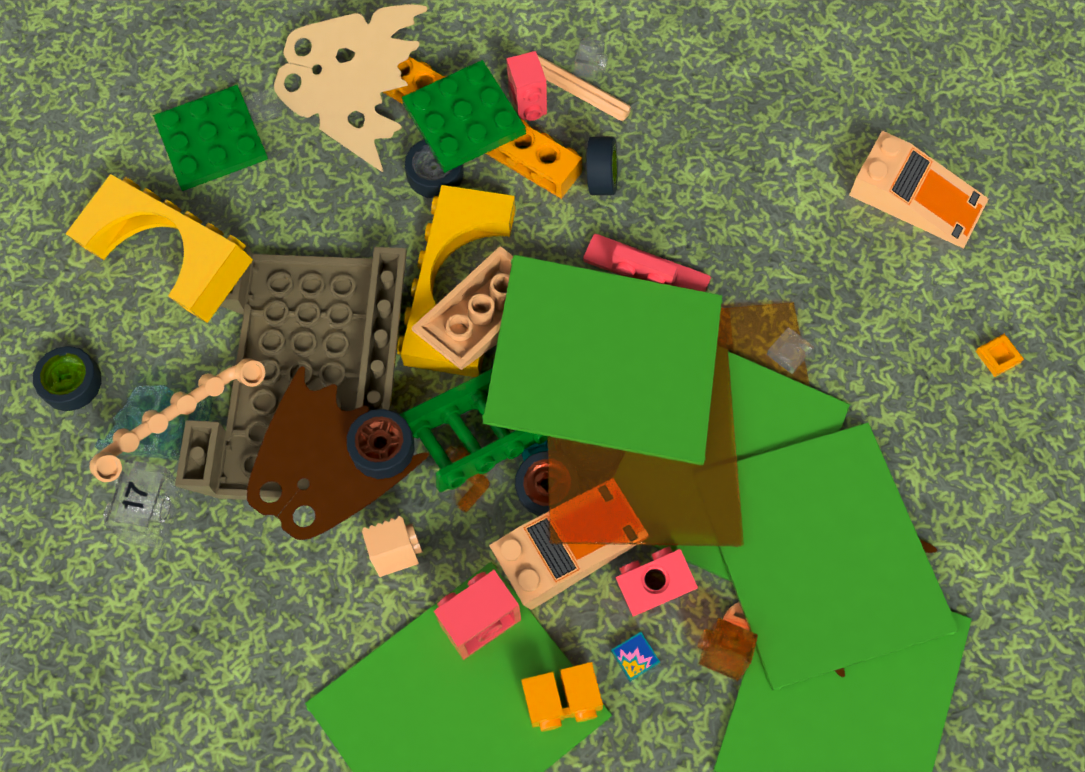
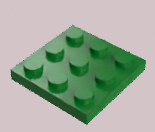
[402,60,526,173]
[153,84,268,191]

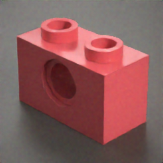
[506,51,547,121]
[616,546,698,617]

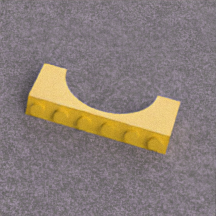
[66,174,253,323]
[397,185,516,377]

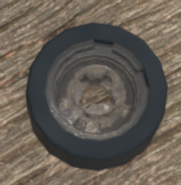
[405,140,464,198]

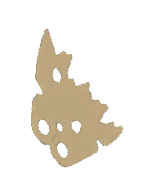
[274,4,428,172]

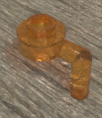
[445,445,490,513]

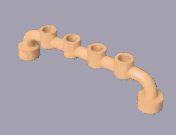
[90,358,265,482]

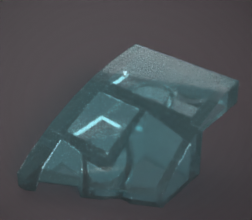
[95,385,214,460]

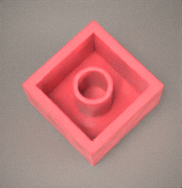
[434,570,521,660]

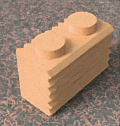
[362,516,422,577]

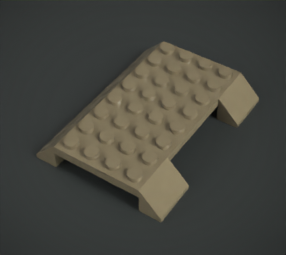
[175,242,407,502]

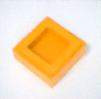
[975,333,1024,377]

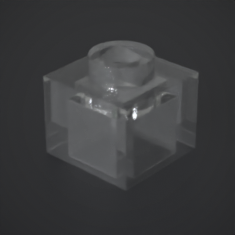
[574,37,609,82]

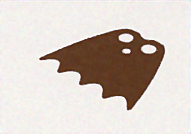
[247,366,429,540]

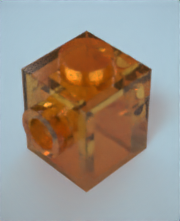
[697,618,758,681]

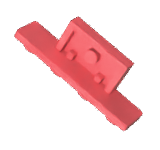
[583,234,711,292]

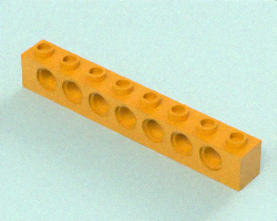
[383,56,582,199]

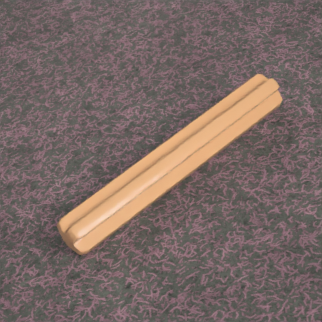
[538,55,631,121]

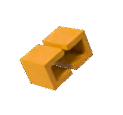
[521,662,603,731]

